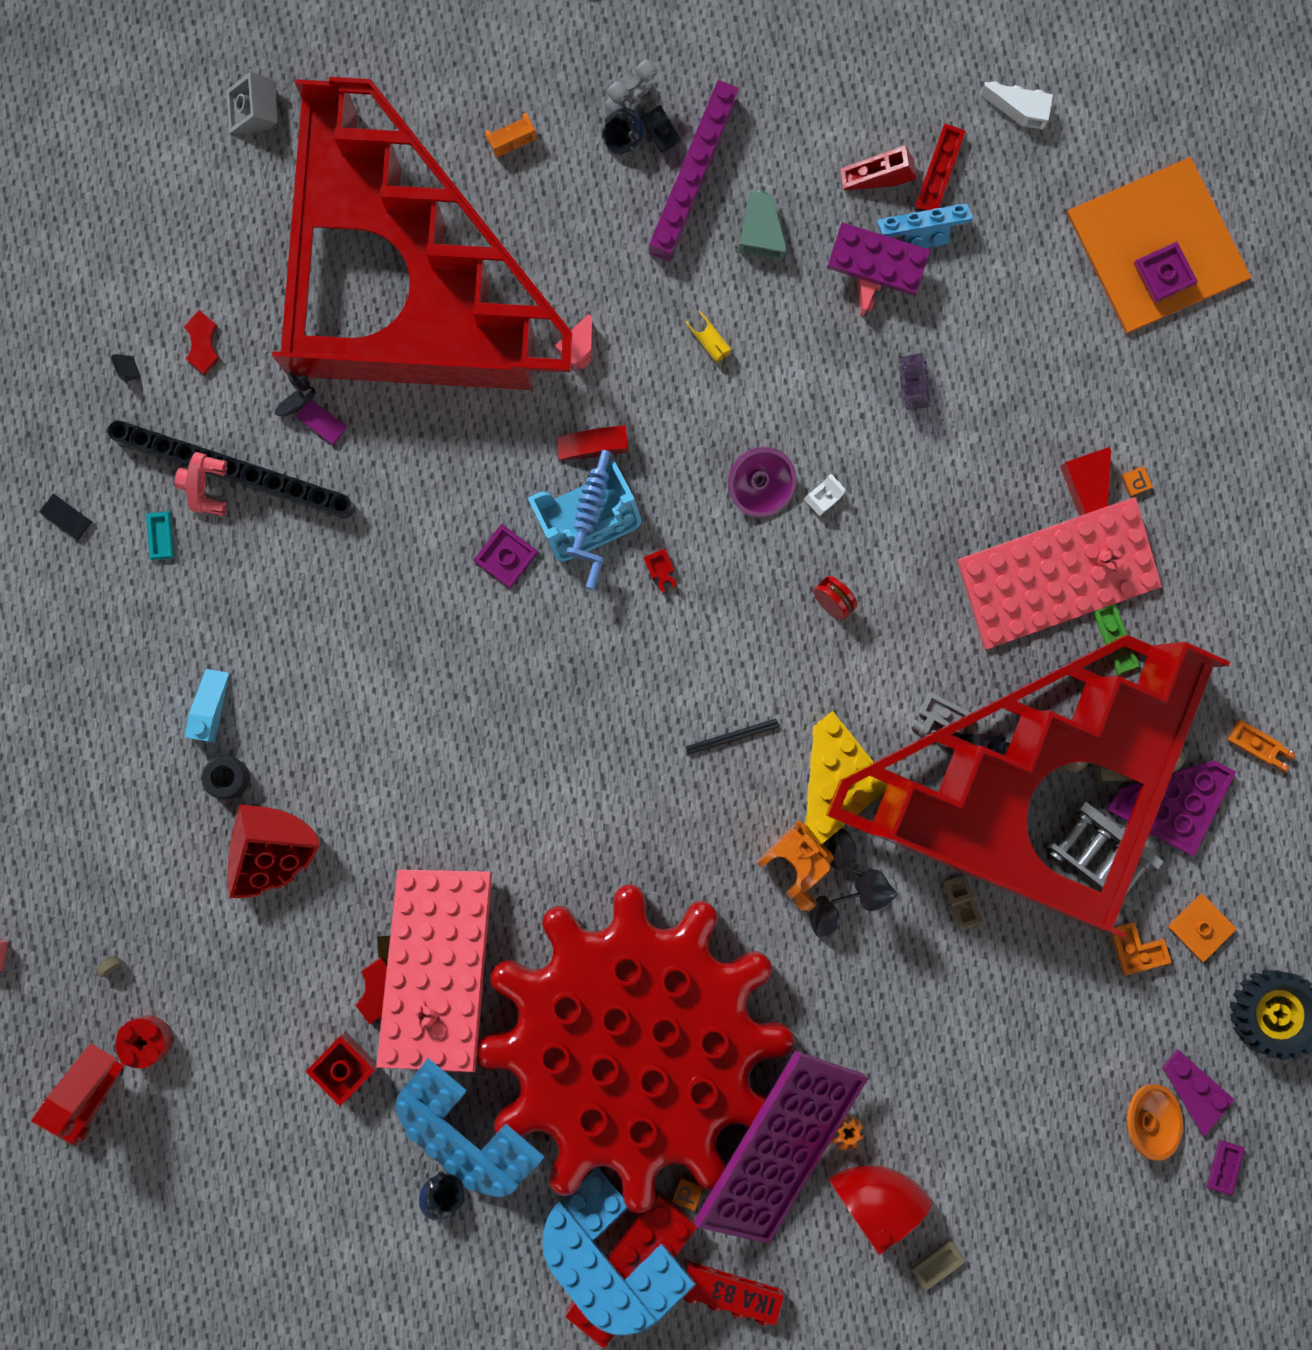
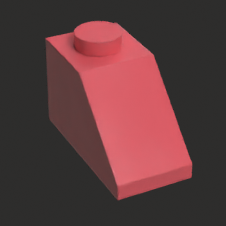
[555,314,593,371]

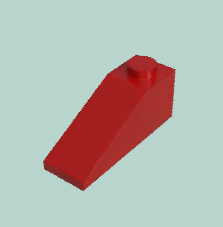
[840,145,917,191]

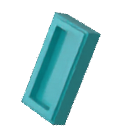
[146,511,175,561]

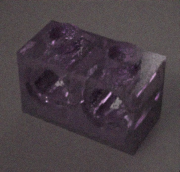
[899,353,930,410]

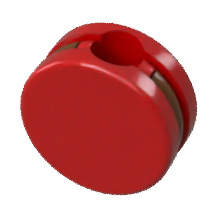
[813,576,858,620]

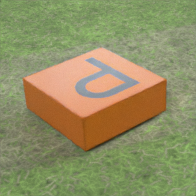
[1121,466,1153,497]
[672,1177,703,1211]

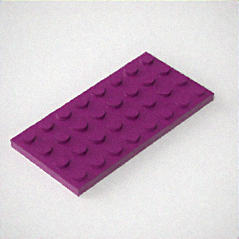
[694,1051,869,1244]

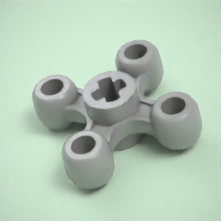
[605,59,657,114]

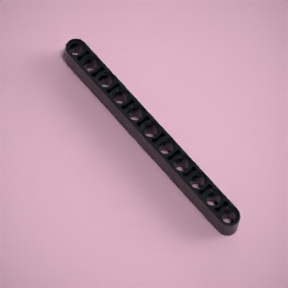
[107,420,355,519]

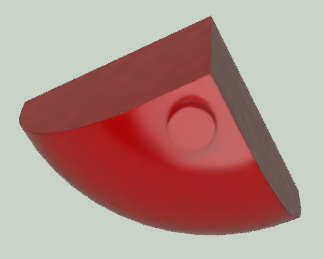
[227,805,319,898]
[828,1165,932,1255]

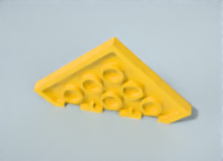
[804,711,888,845]

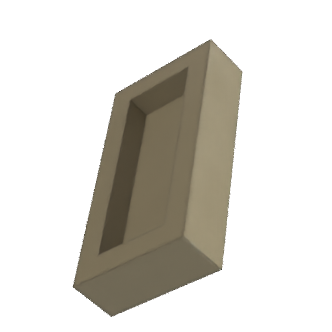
[910,1240,965,1291]

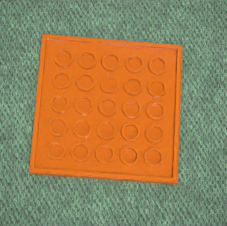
[1066,157,1252,334]

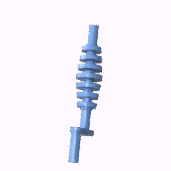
[566,450,611,591]

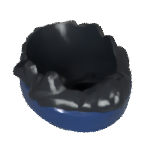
[601,108,643,154]
[419,1172,465,1221]

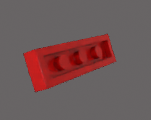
[914,123,966,212]

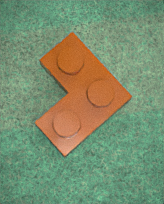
[1110,921,1172,976]

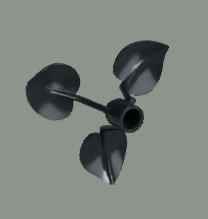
[810,828,898,938]

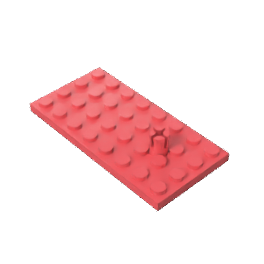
[956,497,1162,649]
[377,870,493,1072]

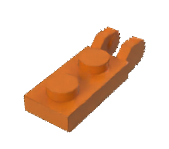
[1226,720,1296,773]

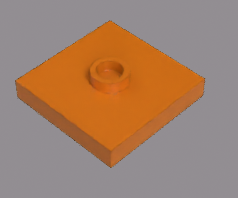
[1167,894,1237,963]

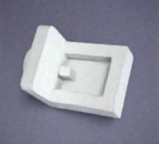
[804,475,846,516]

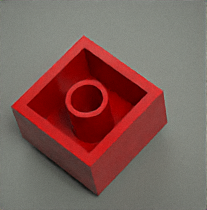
[305,1032,378,1107]

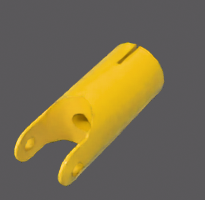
[686,310,732,363]

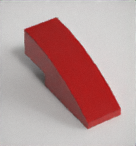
[557,425,628,460]

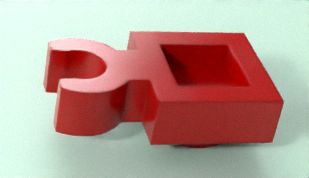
[643,549,676,594]

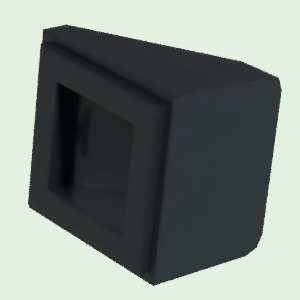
[111,354,141,383]

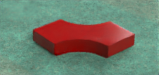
[184,310,220,375]
[355,956,387,1025]

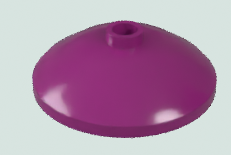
[728,447,797,517]

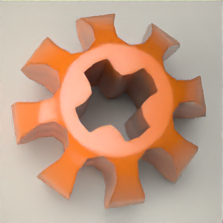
[831,1113,864,1151]

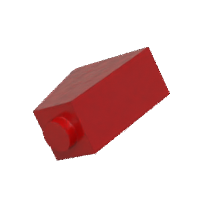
[1060,447,1111,516]

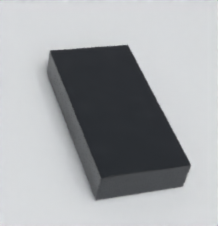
[39,493,93,540]

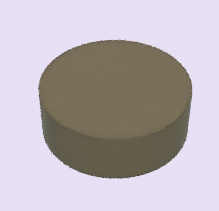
[96,956,123,978]

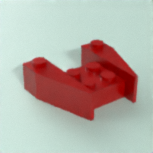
[31,1043,124,1146]

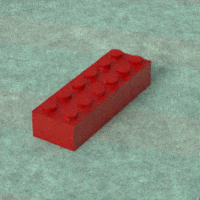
[565,1190,697,1349]

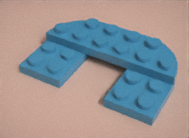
[396,1058,544,1197]
[543,1167,696,1335]

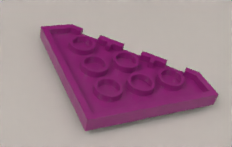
[1106,760,1236,856]

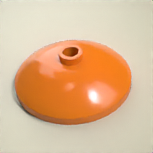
[1127,1084,1183,1161]

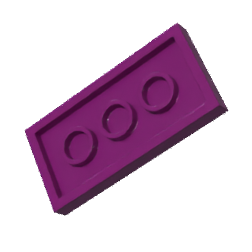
[827,222,930,296]

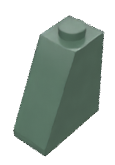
[739,190,786,259]

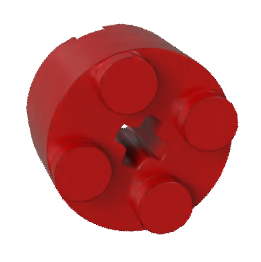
[115,1015,173,1069]

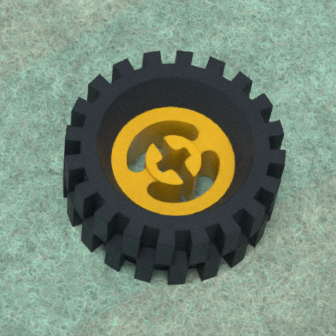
[1230,970,1312,1060]

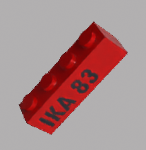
[683,1261,784,1326]

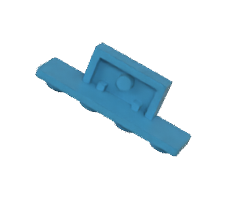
[877,204,973,248]

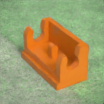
[485,113,537,158]

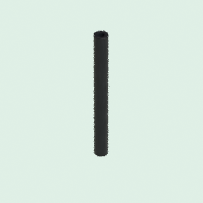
[685,719,778,755]

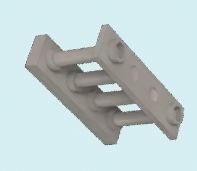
[1046,802,1164,908]

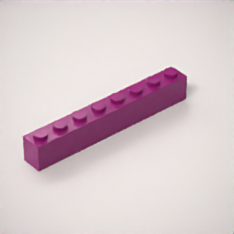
[649,80,739,262]

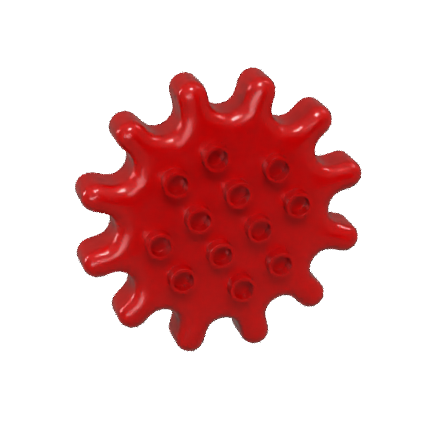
[476,884,795,1214]

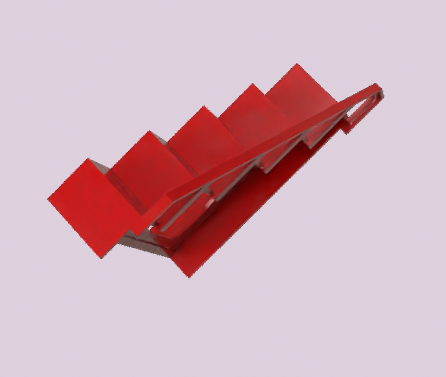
[272,77,573,390]
[825,635,1230,938]

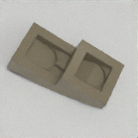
[942,875,983,931]

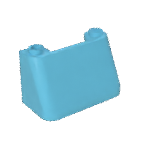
[528,459,641,562]

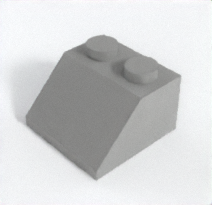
[226,72,279,134]

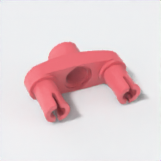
[174,452,227,517]

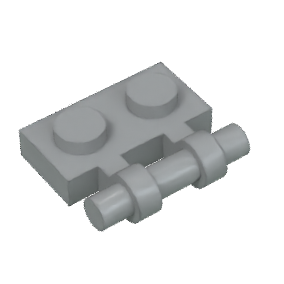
[911,692,971,750]

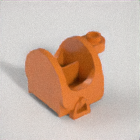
[756,820,833,912]

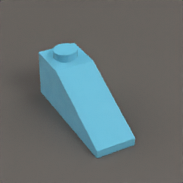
[184,669,230,743]

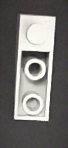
[980,82,1053,130]

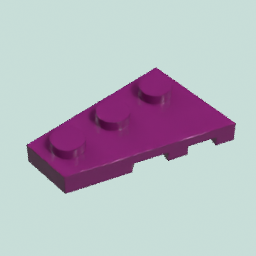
[1162,1050,1235,1137]

